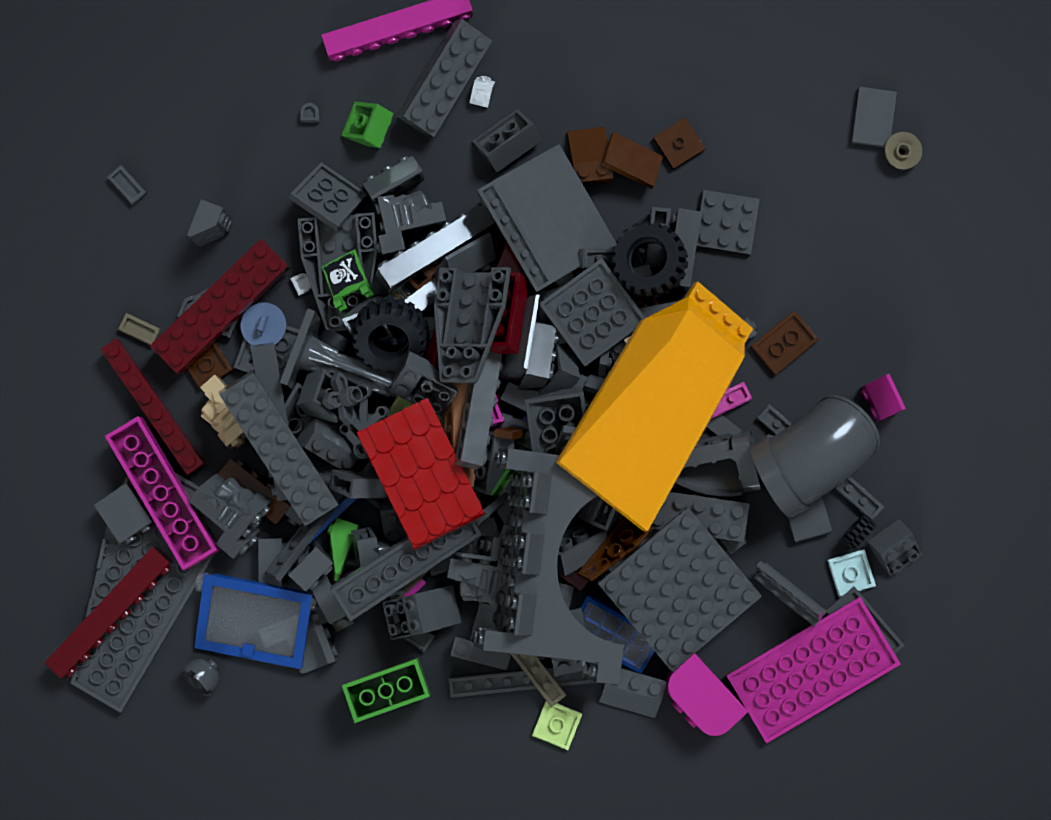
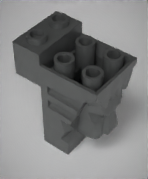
[375,190,447,260]
[189,473,273,559]
[339,527,404,598]
[447,548,506,607]
[382,585,462,640]

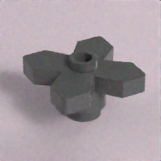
[322,372,364,425]

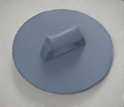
[241,303,286,345]

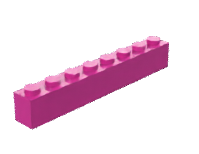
[322,0,473,62]

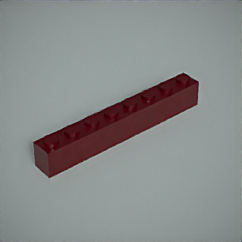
[100,338,207,476]
[44,547,173,679]

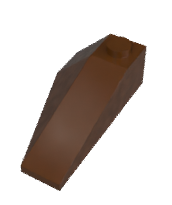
[577,517,653,581]

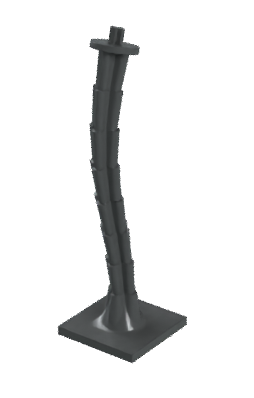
[280,309,532,452]

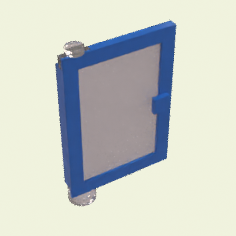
[194,572,317,669]

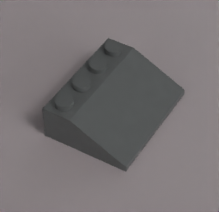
[498,294,540,385]
[525,387,586,455]

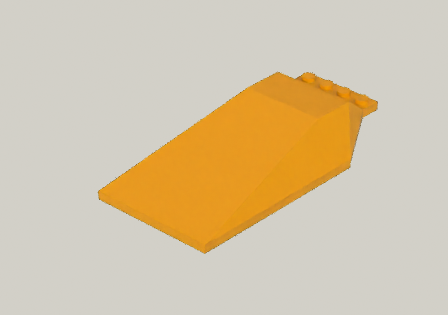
[556,281,753,532]

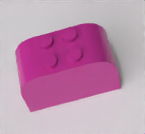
[666,653,748,736]

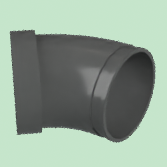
[750,395,880,518]

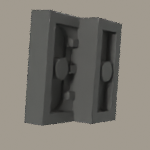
[787,497,832,543]

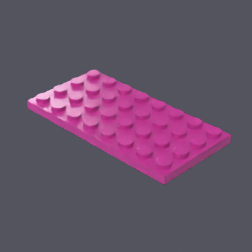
[726,597,901,743]

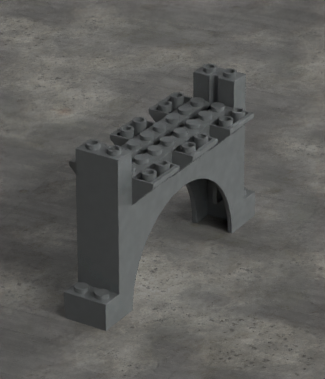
[472,448,624,685]

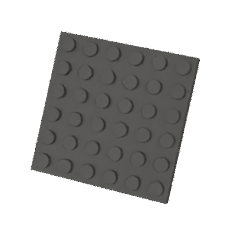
[597,507,762,672]

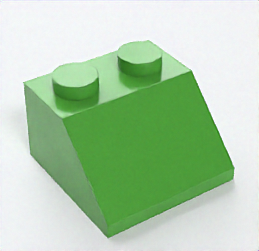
[341,101,394,148]

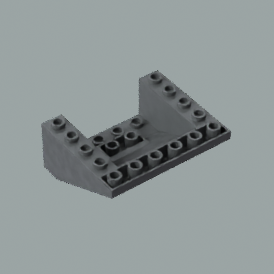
[476,144,617,292]

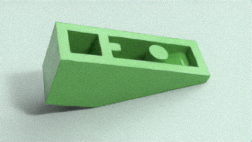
[327,518,359,582]

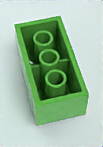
[342,658,431,723]

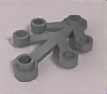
[339,384,389,459]

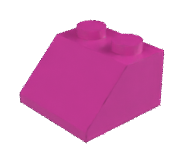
[861,374,906,421]

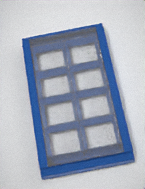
[581,594,655,674]

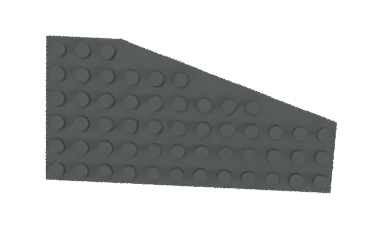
[71,472,225,713]

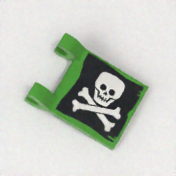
[322,249,374,312]

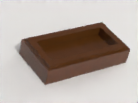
[494,426,526,440]

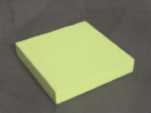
[532,701,582,750]

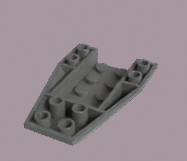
[298,213,378,332]
[434,267,511,383]

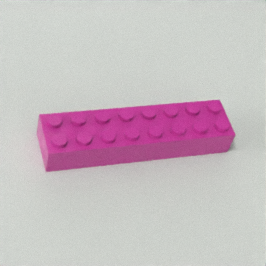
[105,416,220,570]

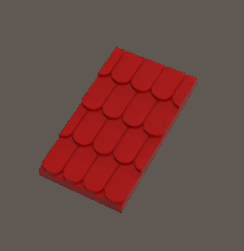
[356,398,485,550]

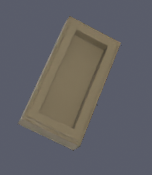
[118,313,161,345]

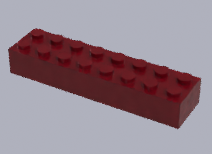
[150,238,290,375]

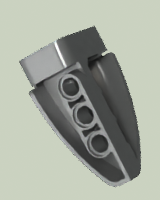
[676,431,762,496]

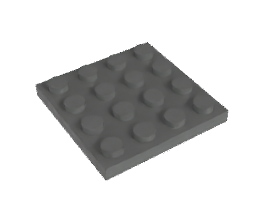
[539,258,645,367]

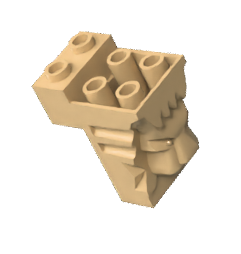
[200,375,247,449]

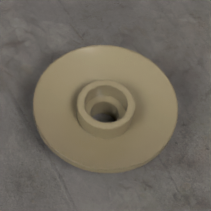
[885,132,922,170]

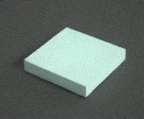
[827,549,876,597]

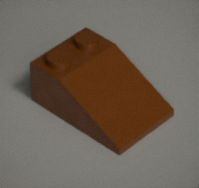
[567,127,613,186]

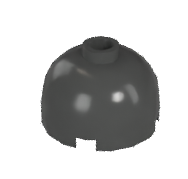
[181,658,220,697]

